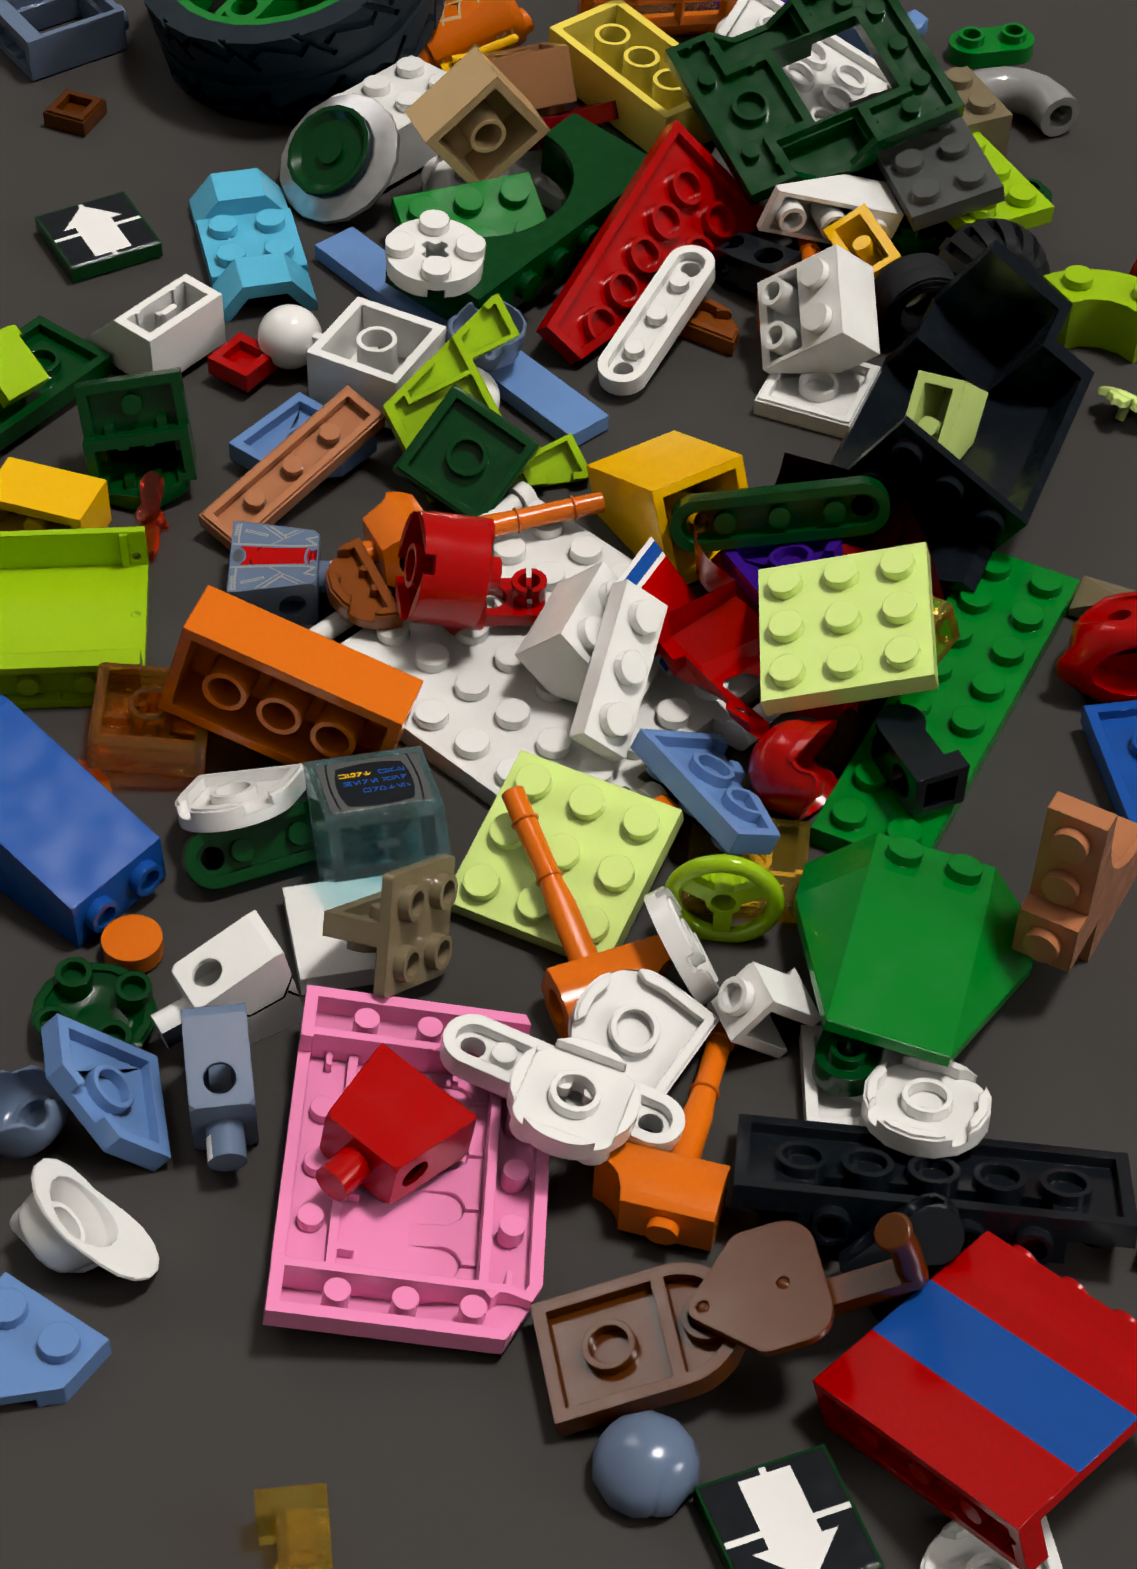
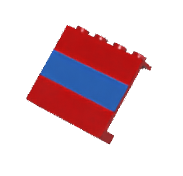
[812,1230,1137,1569]

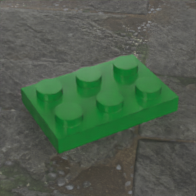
[391,172,547,237]

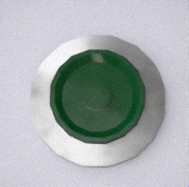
[280,93,400,224]

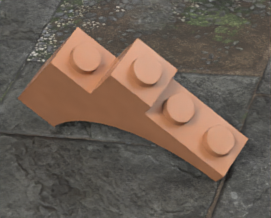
[1011,791,1137,973]

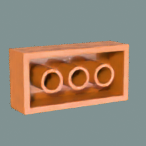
[157,585,424,779]

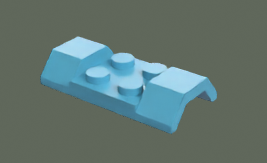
[189,168,318,322]

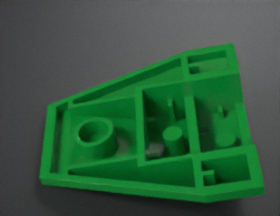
[793,833,1033,1067]

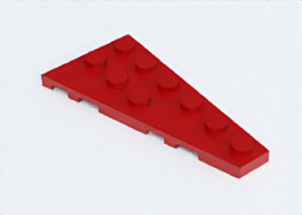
[536,120,764,365]

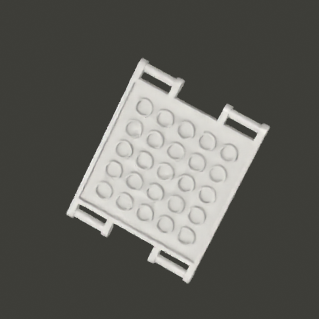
[309,481,782,806]

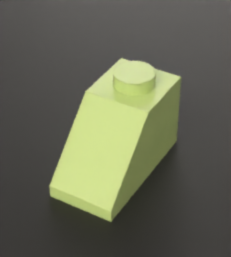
[905,370,988,460]

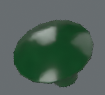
[30,957,157,1048]

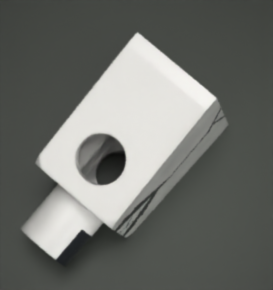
[150,910,304,1049]

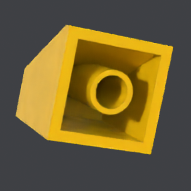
[586,430,748,585]

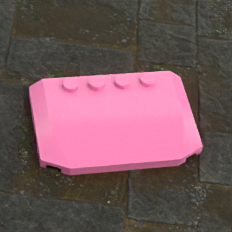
[263,985,550,1355]

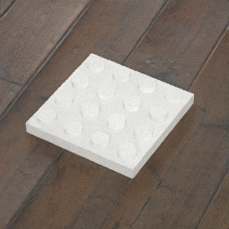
[717,0,889,122]

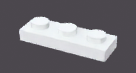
[569,579,668,762]

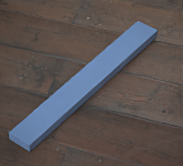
[315,226,609,446]

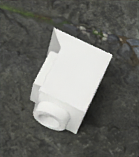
[711,962,821,1058]

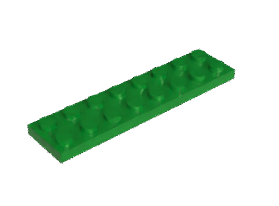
[809,551,1080,852]

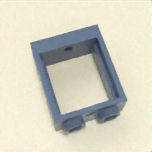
[0,0,129,81]

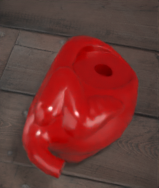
[1055,592,1137,704]

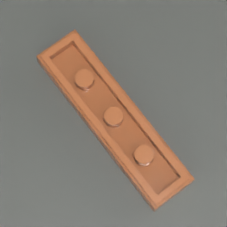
[198,385,385,551]

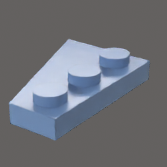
[630,729,781,856]

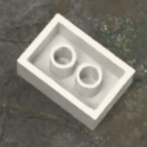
[332,55,447,187]

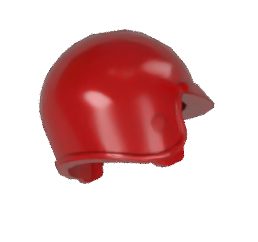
[748,719,838,822]

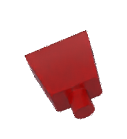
[315,1043,477,1203]

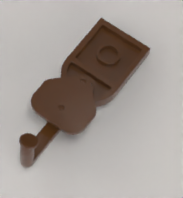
[530,1212,929,1437]

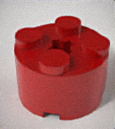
[395,510,502,630]

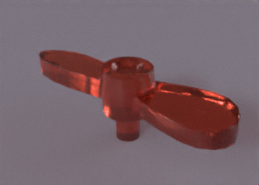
[136,471,169,562]

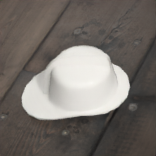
[9,1158,159,1281]

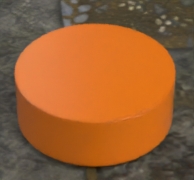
[101,914,164,973]

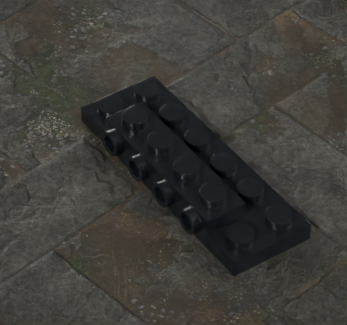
[731,1114,1137,1266]

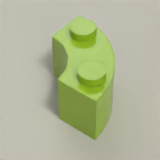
[1043,265,1137,363]

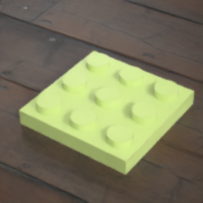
[758,542,939,716]
[451,750,684,956]

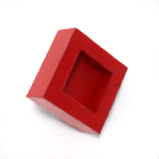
[207,332,279,392]

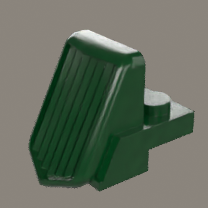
[74,367,197,514]

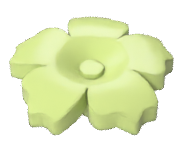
[1096,386,1137,422]

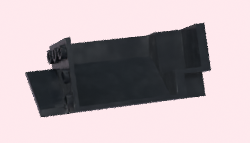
[830,239,1095,592]

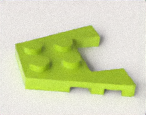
[381,293,589,503]

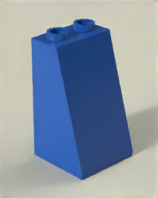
[0,695,166,948]

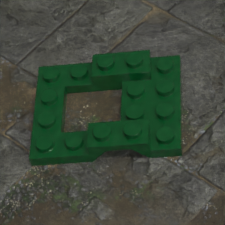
[665,0,965,206]

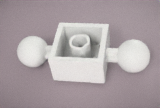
[258,296,500,429]

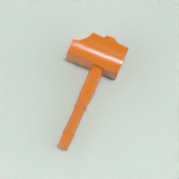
[362,491,606,587]
[501,786,672,1039]
[592,1013,735,1251]

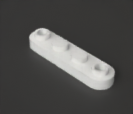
[598,245,715,396]
[439,1014,685,1152]

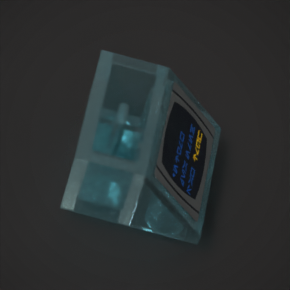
[303,745,451,883]

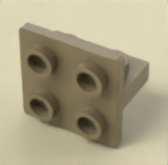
[322,854,458,998]

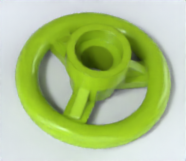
[664,854,785,943]

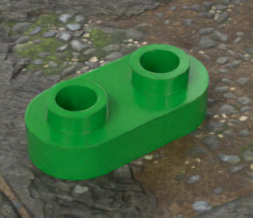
[947,23,1035,69]

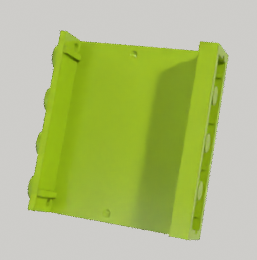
[0,526,149,709]

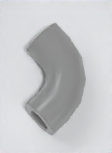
[973,66,1080,137]

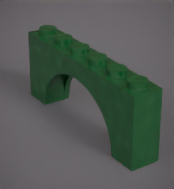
[385,113,647,321]

